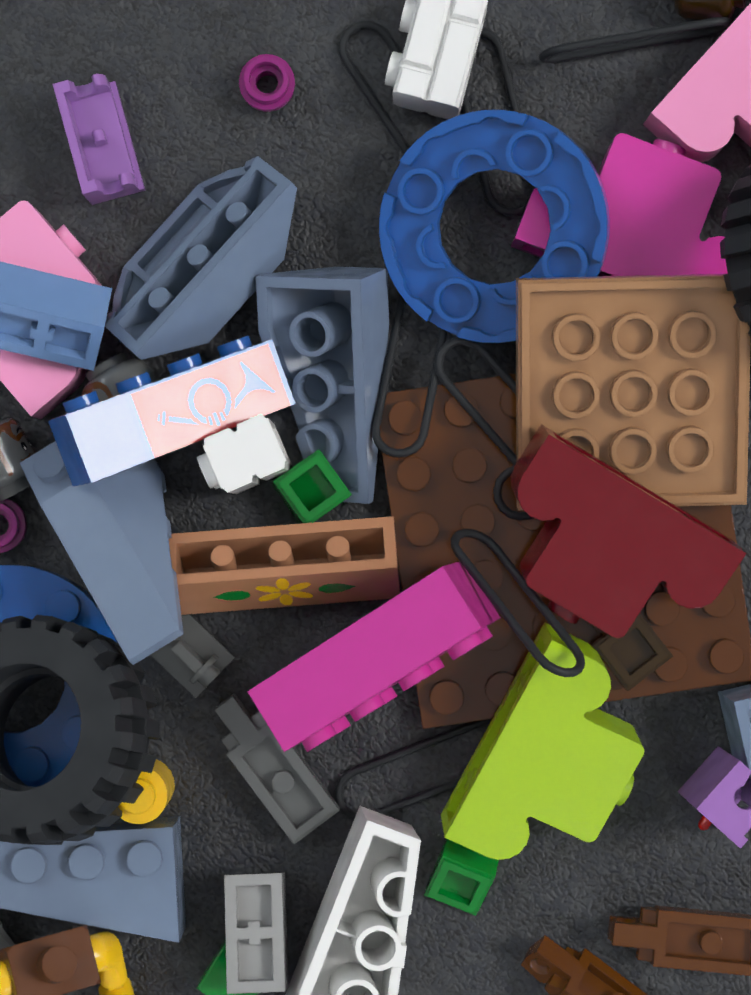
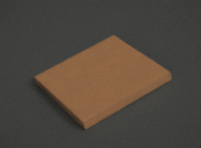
[516,274,751,510]

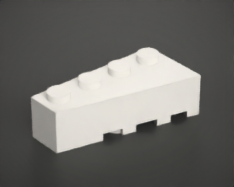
[285,806,421,995]

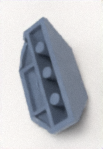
[105,156,297,360]

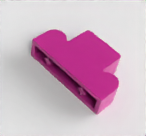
[511,133,728,276]

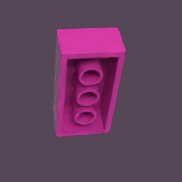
[247,561,501,752]

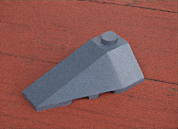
[256,267,389,504]
[20,441,184,665]

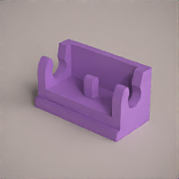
[53,74,146,205]
[677,746,751,849]

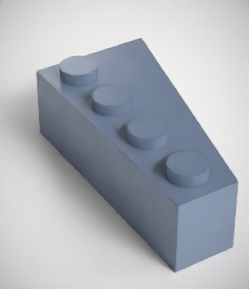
[0,816,186,943]

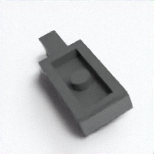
[215,693,340,844]

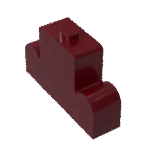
[511,424,746,638]

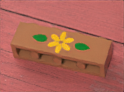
[169,516,400,615]

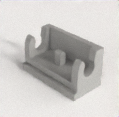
[224,872,289,994]

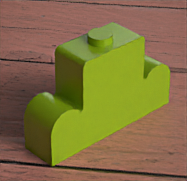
[441,622,645,860]

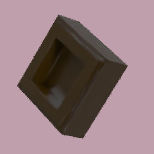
[591,613,673,691]

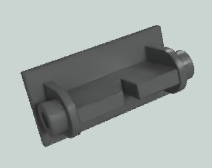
[150,614,235,698]

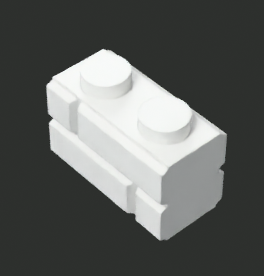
[385,0,488,119]
[197,414,291,494]

